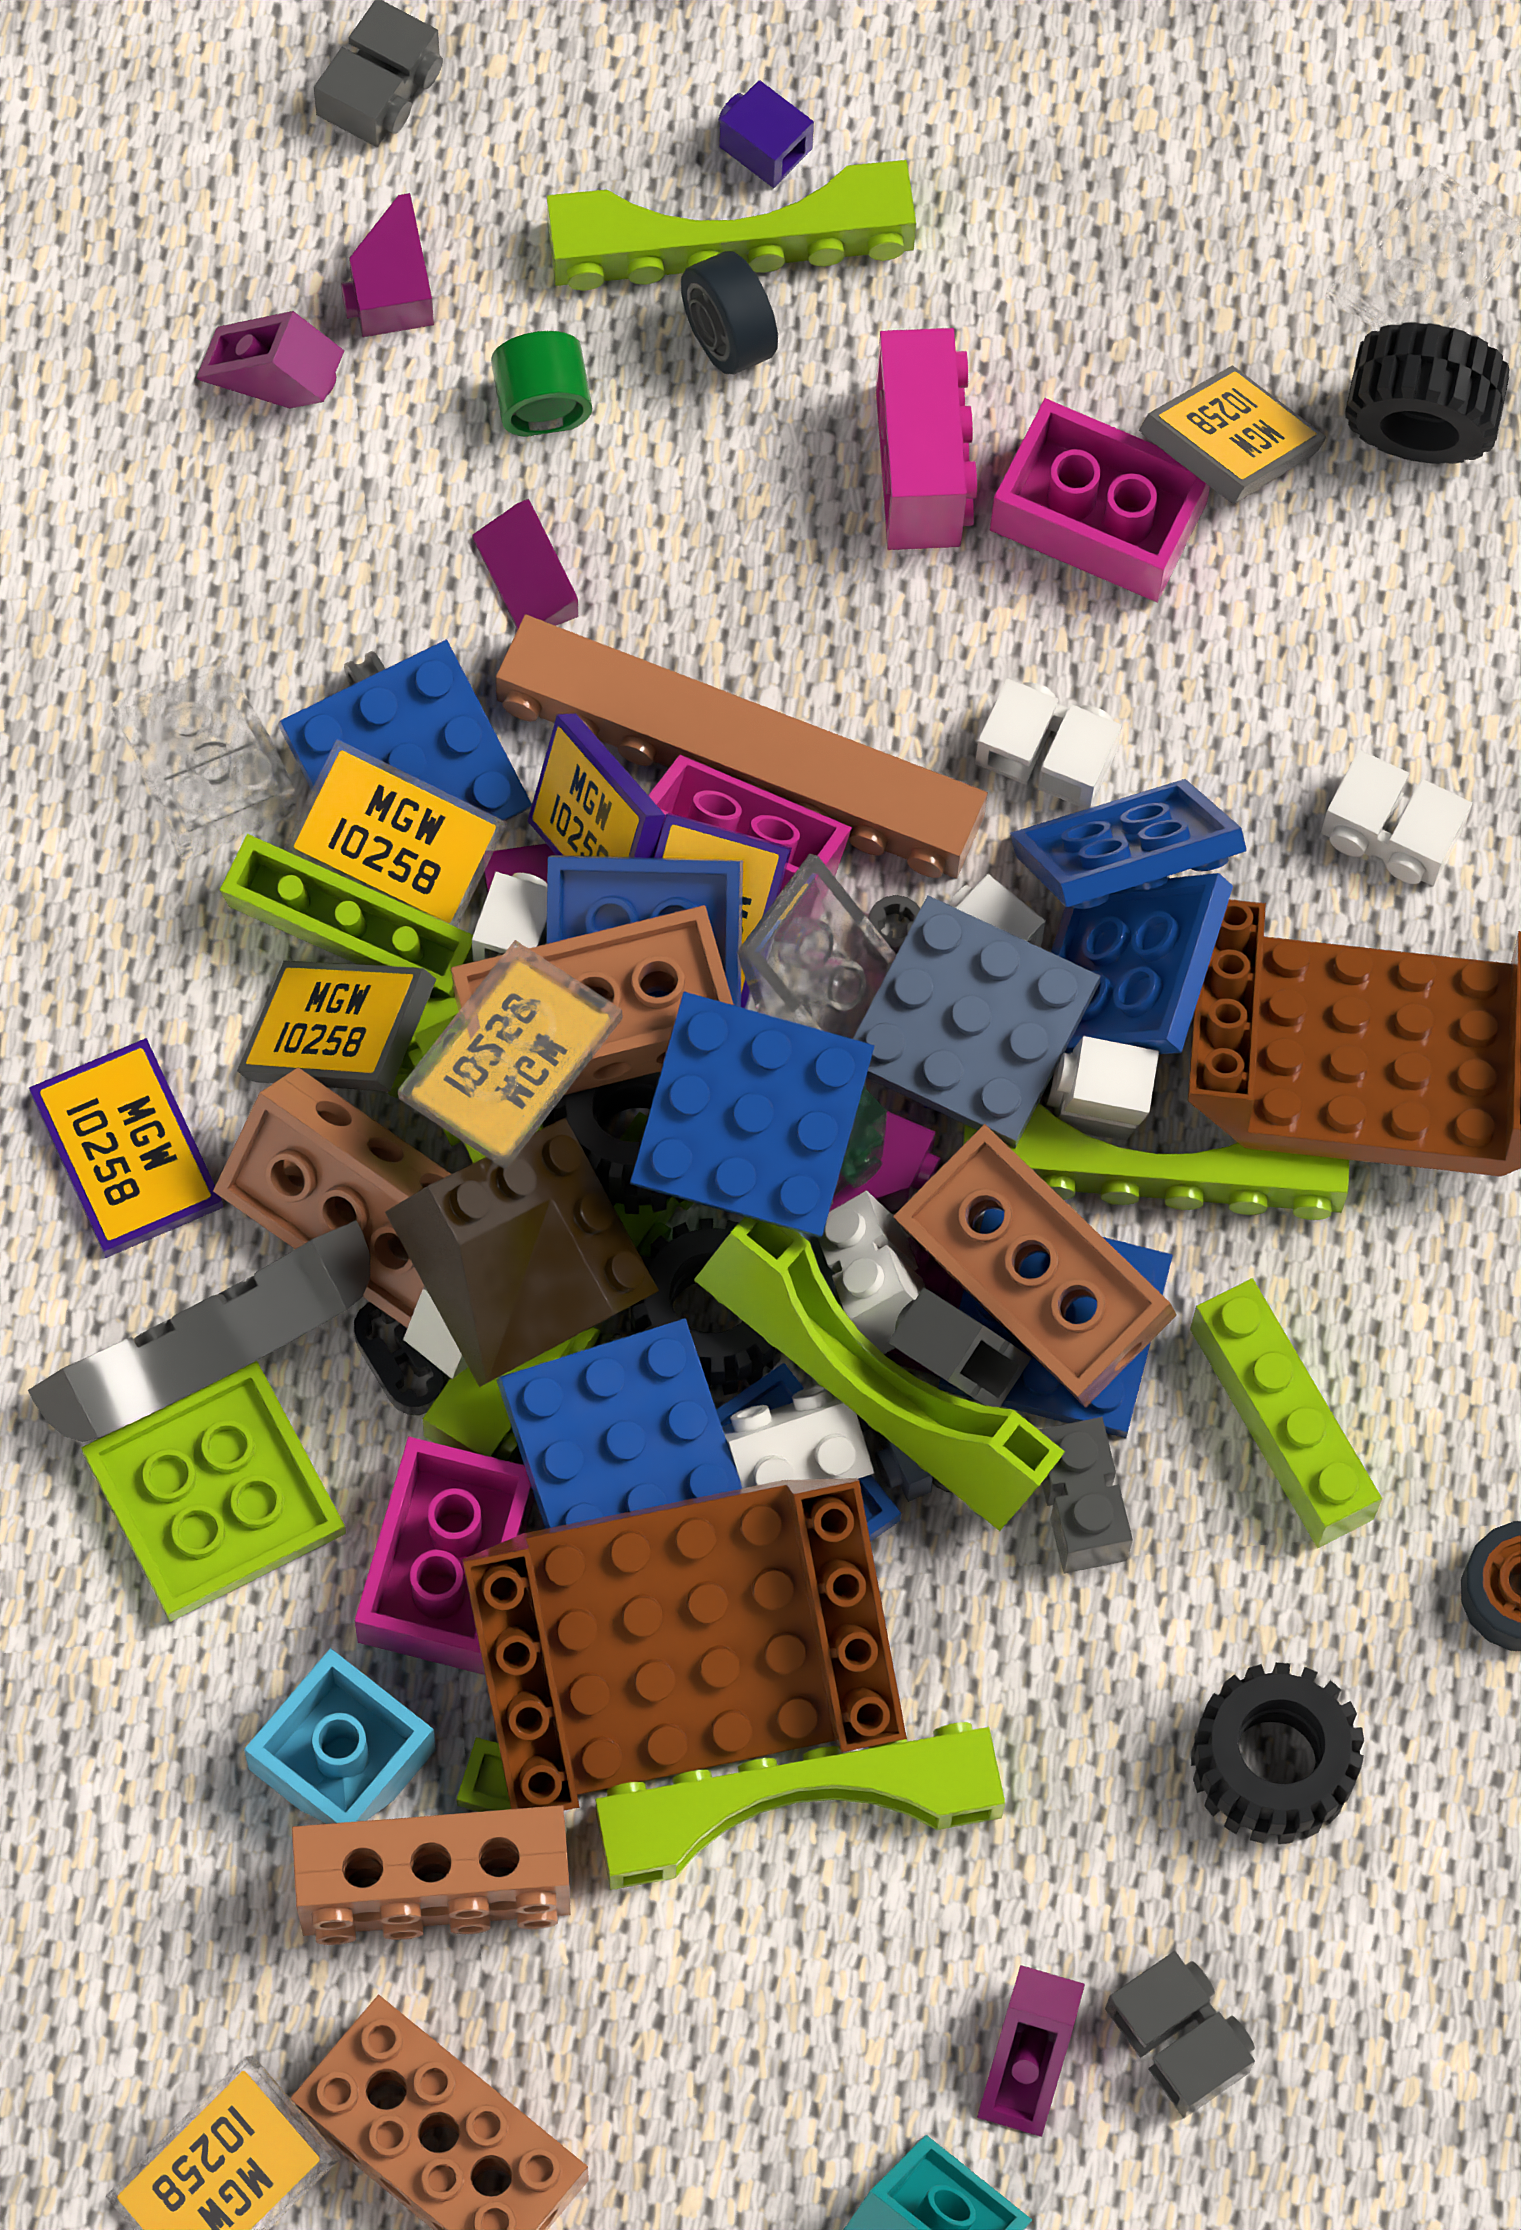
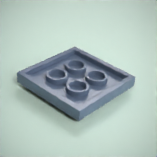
[853,895,1100,1148]

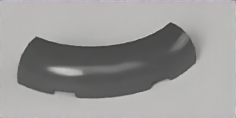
[28,1220,370,1442]

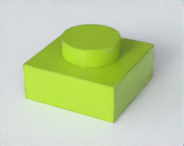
[456,1737,511,1812]

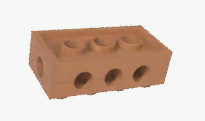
[451,905,734,1098]
[213,1067,451,1328]
[893,1124,1177,1408]
[292,1805,571,1945]
[290,1994,589,2230]

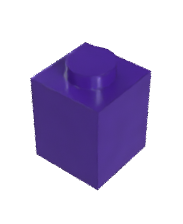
[718,80,814,189]

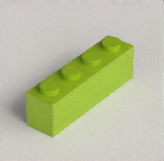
[220,834,474,998]
[1190,1278,1382,1549]

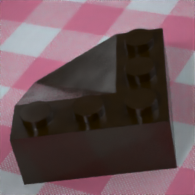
[385,1118,659,1387]

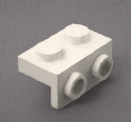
[722,1385,874,1488]

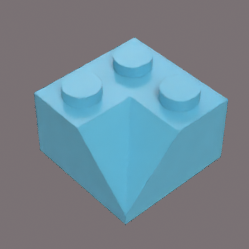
[244,1648,436,1824]

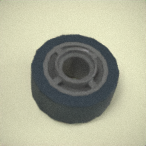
[681,251,778,375]

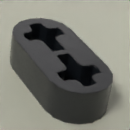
[354,1302,444,1415]

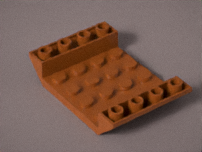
[1188,899,1521,1177]
[462,1478,907,1811]

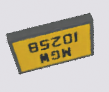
[1139,365,1326,504]
[237,961,436,1092]

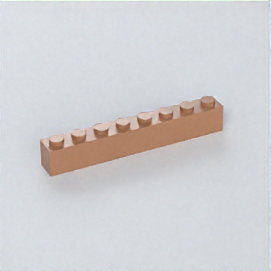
[496,614,988,879]

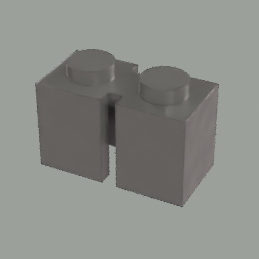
[314,0,443,147]
[888,1287,1031,1408]
[1039,1417,1133,1574]
[1105,1951,1255,2119]

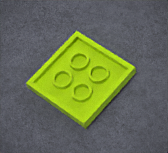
[81,1361,346,1622]

